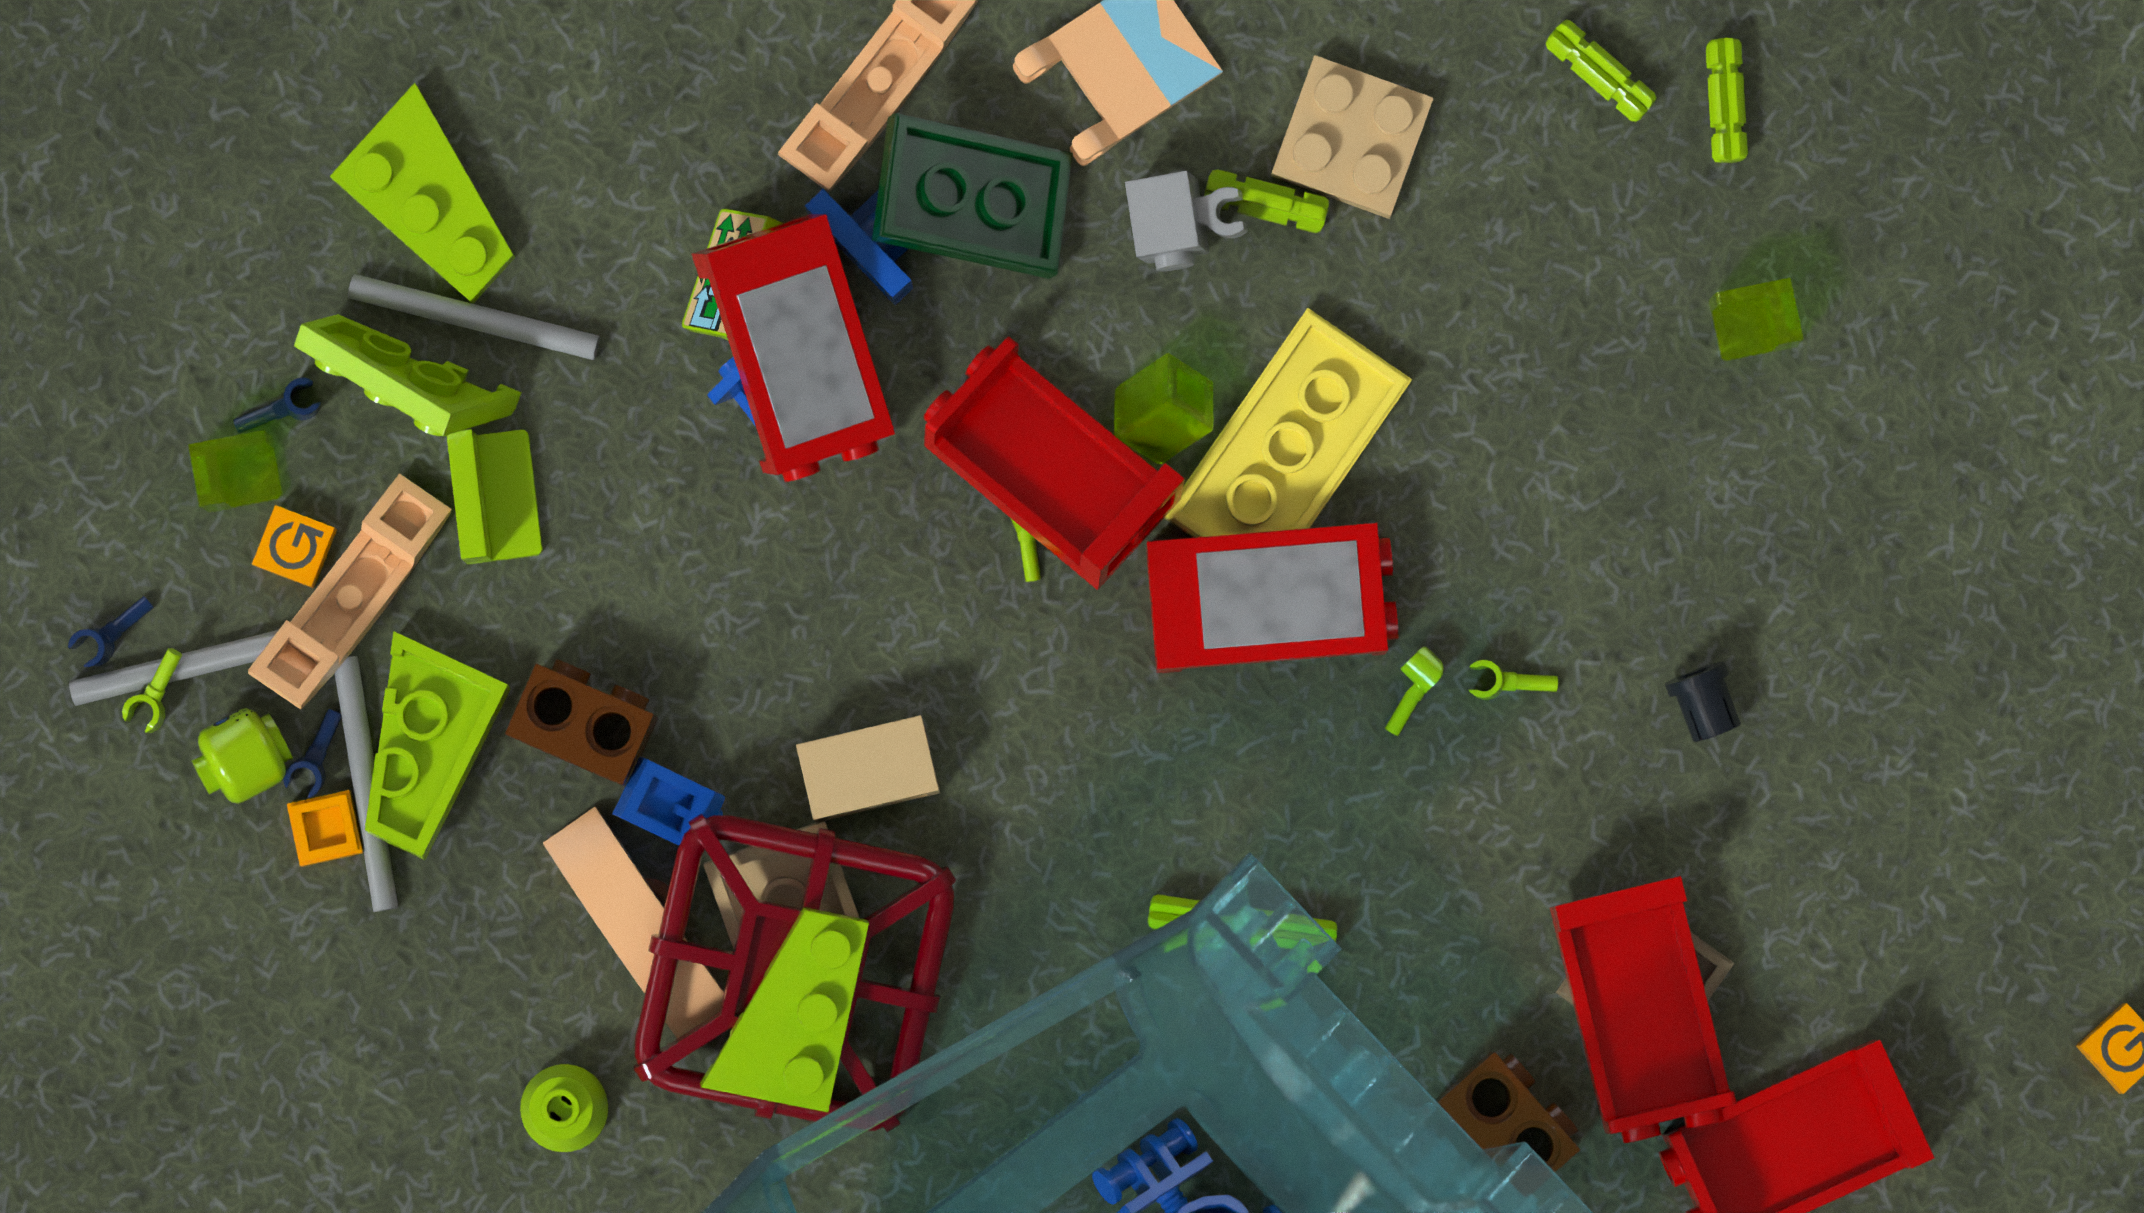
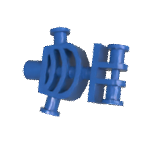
[1092,1118,1282,1213]

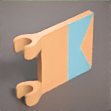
[1013,0,1223,166]

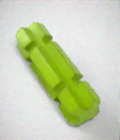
[1546,19,1657,122]
[1706,38,1748,163]
[1204,169,1329,233]

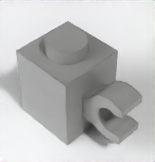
[1125,171,1248,271]

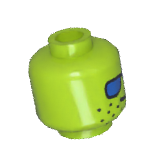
[192,708,293,804]

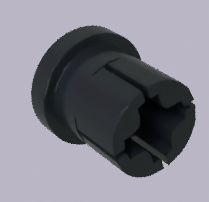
[1664,661,1741,742]

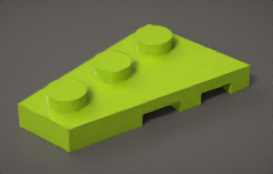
[330,83,515,304]
[294,314,522,436]
[365,631,511,860]
[700,907,869,1112]

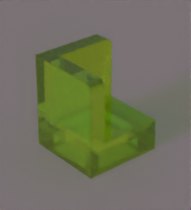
[1708,278,1804,361]
[1114,353,1213,464]
[188,430,283,513]

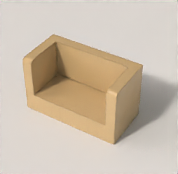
[796,715,940,822]

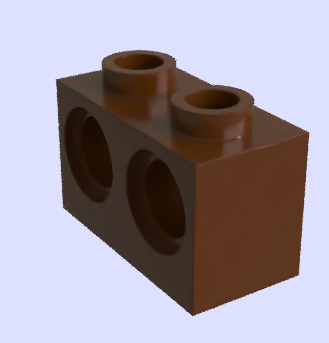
[505,659,658,787]
[1433,1052,1580,1201]

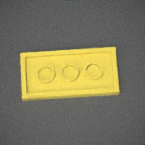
[1165,308,1412,538]

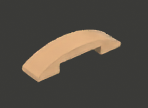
[778,0,979,192]
[248,473,452,710]
[543,806,724,1038]

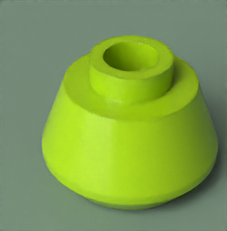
[520,1064,608,1152]

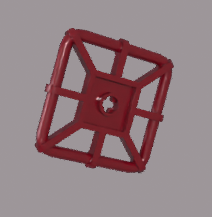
[633,813,956,1133]

